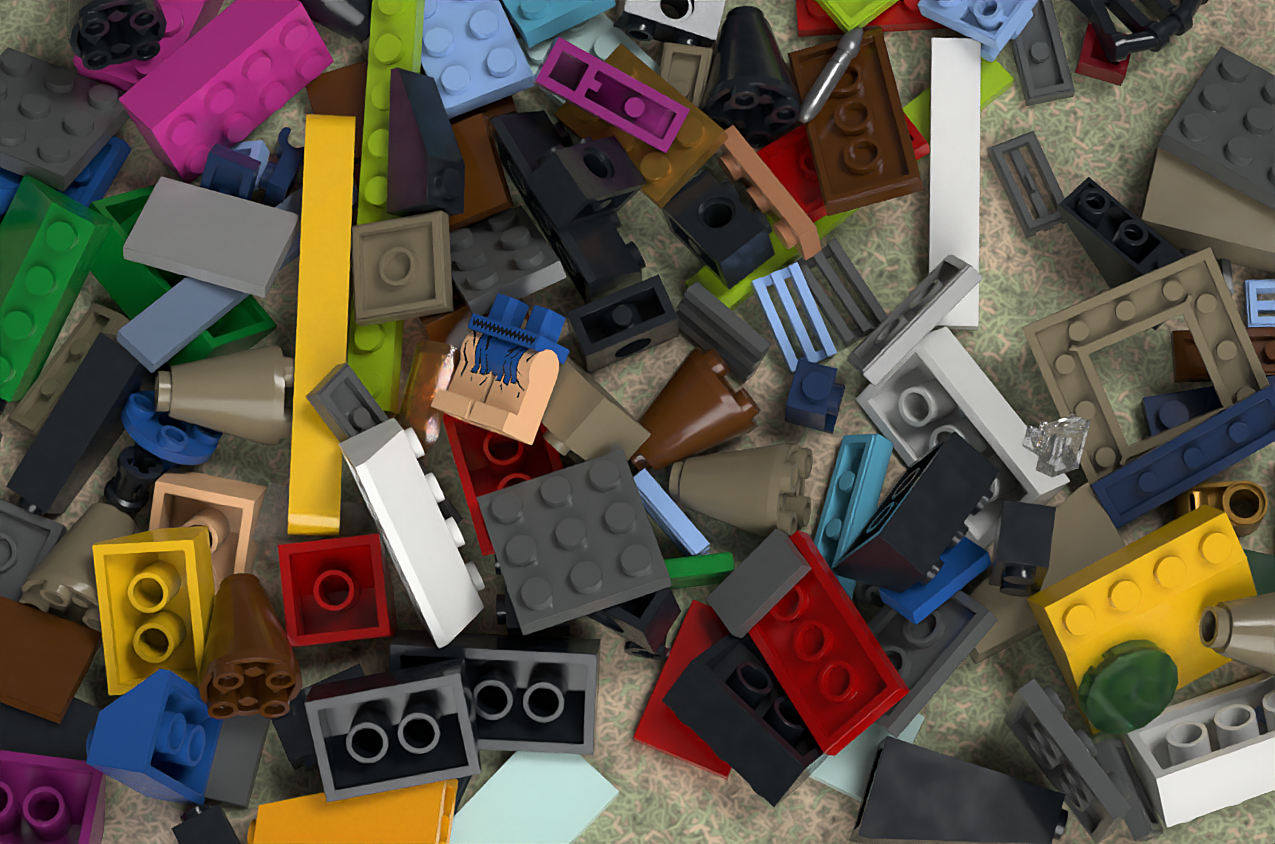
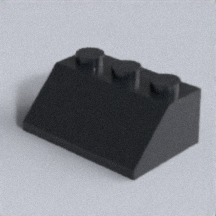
[832,431,1000,593]
[662,633,829,807]
[305,657,482,802]

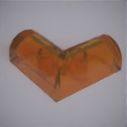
[394,341,460,460]

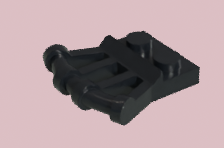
[1070,0,1209,62]

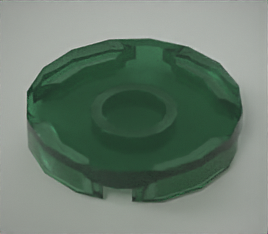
[1078,639,1178,734]

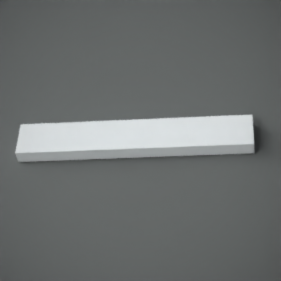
[928,38,981,330]

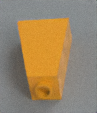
[247,778,458,844]

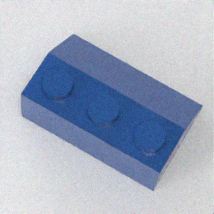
[86,669,223,806]

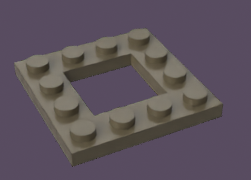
[1022,247,1269,511]

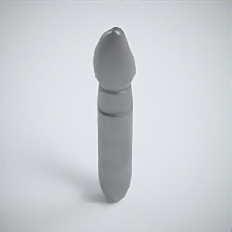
[799,27,864,123]

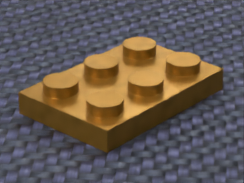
[554,44,729,209]

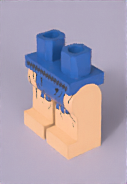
[431,293,570,445]

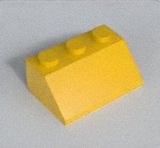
[92,526,215,695]

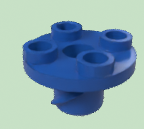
[121,390,223,478]

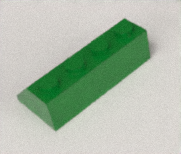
[0,175,114,403]
[88,184,277,367]

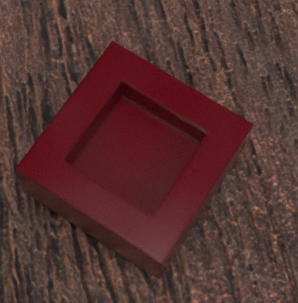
[1074,23,1131,86]

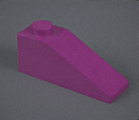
[531,37,690,153]

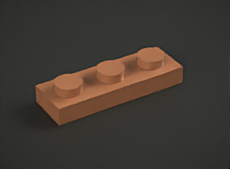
[718,125,822,261]

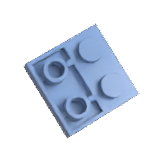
[917,0,1039,62]

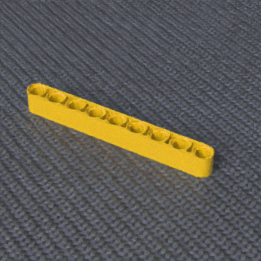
[288,114,356,537]

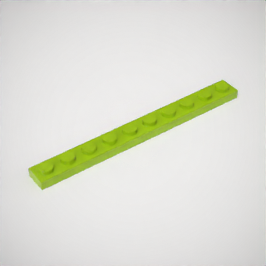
[347,0,425,415]

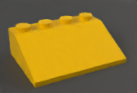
[1026,504,1257,735]

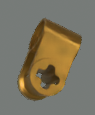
[1173,480,1268,537]

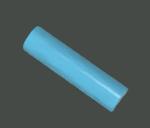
[814,434,894,600]

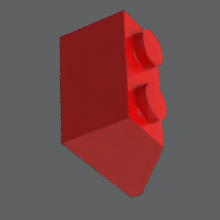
[278,533,398,647]

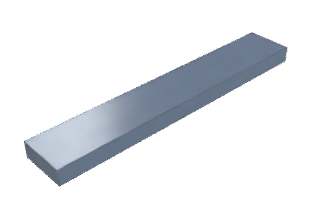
[116,185,359,373]

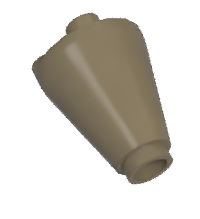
[154,345,294,446]
[669,443,813,539]
[19,495,137,632]
[1199,592,1275,675]

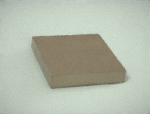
[351,211,454,326]

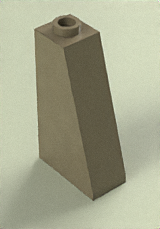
[1139,132,1275,274]
[969,482,1126,665]

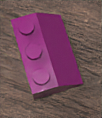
[0,750,106,844]

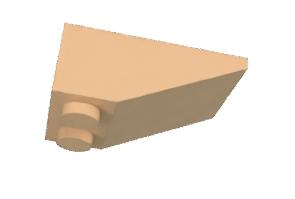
[148,468,268,596]

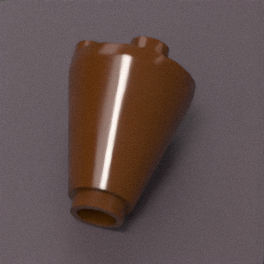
[630,346,761,471]
[198,573,303,719]

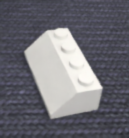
[856,326,1070,550]
[338,417,485,649]
[1120,672,1275,828]

